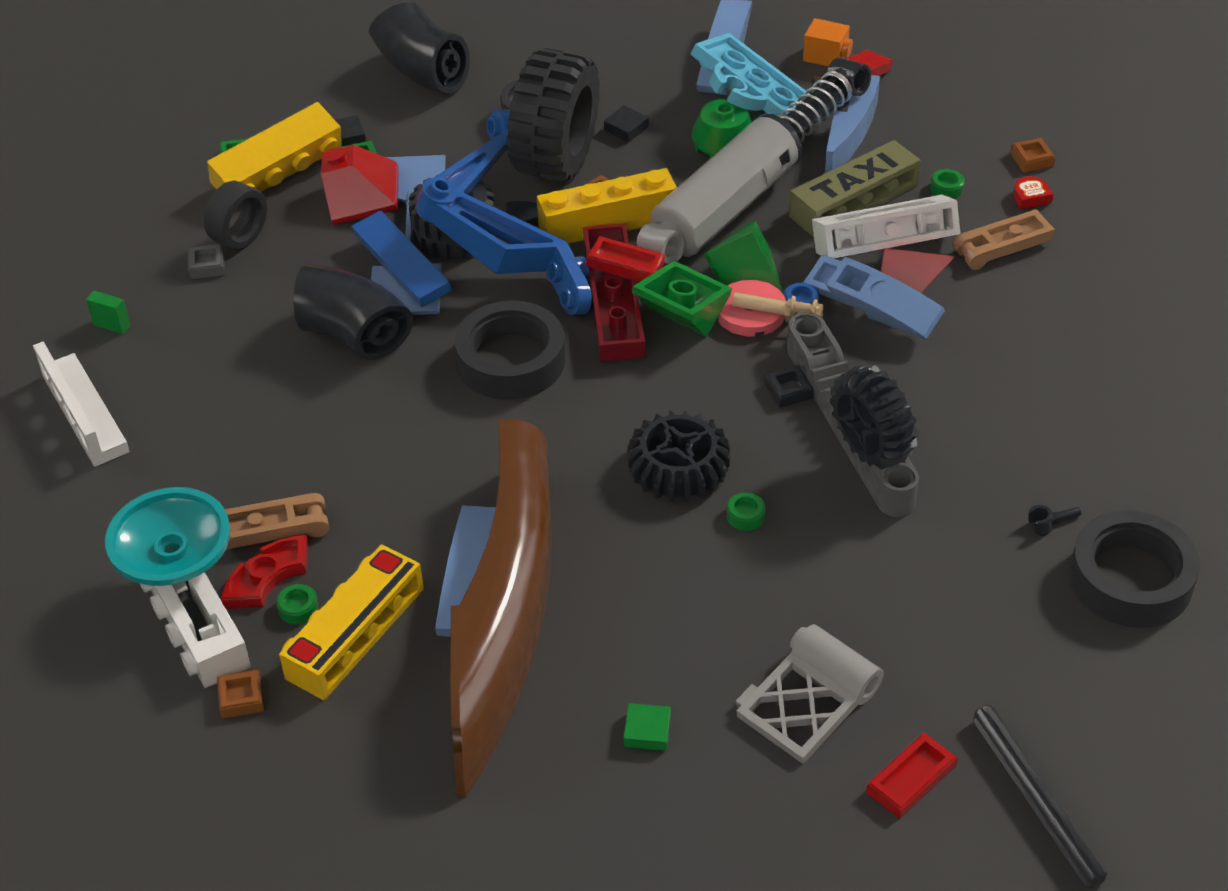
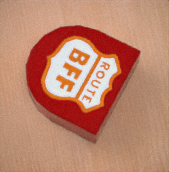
[1013,176,1054,209]

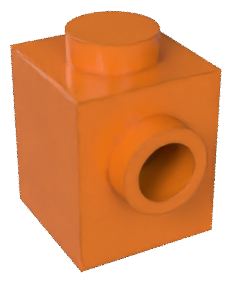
[803,18,853,67]

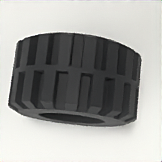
[408,175,495,259]

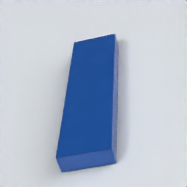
[352,210,452,308]

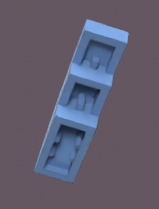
[696,0,752,95]
[825,75,880,173]
[435,505,496,637]

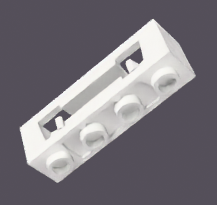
[812,195,960,259]
[140,572,251,688]

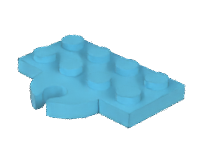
[690,33,810,116]

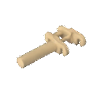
[732,292,823,322]

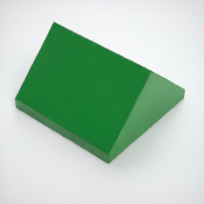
[632,261,732,337]

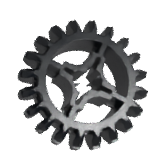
[830,364,919,470]
[627,410,731,503]

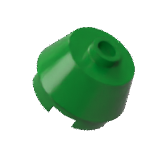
[691,99,752,158]

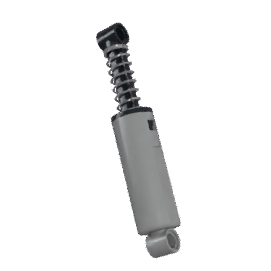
[637,57,871,264]

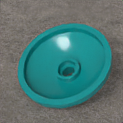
[105,487,231,586]

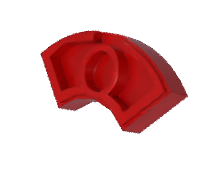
[221,535,308,609]

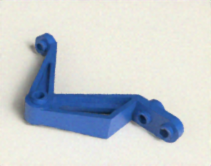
[415,109,592,315]

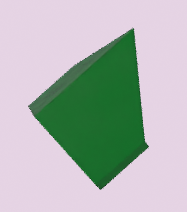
[704,221,783,293]

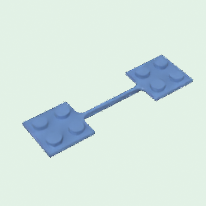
[371,155,446,315]

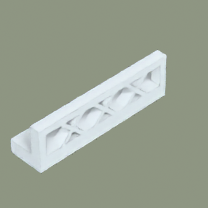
[33,342,130,467]

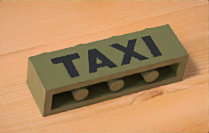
[789,140,921,237]

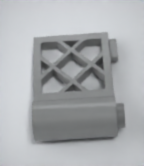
[736,624,884,765]

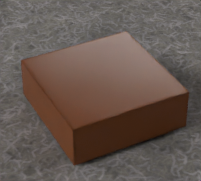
[1010,138,1056,173]
[217,669,264,719]

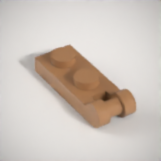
[952,209,1055,270]
[225,493,329,549]

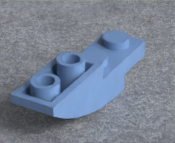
[804,255,945,340]

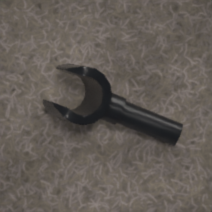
[1028,505,1081,536]

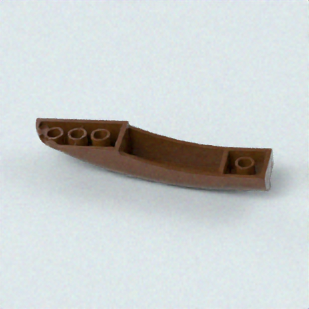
[450,419,552,798]

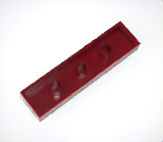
[583,223,645,362]

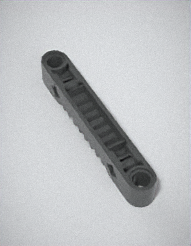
[787,312,919,517]

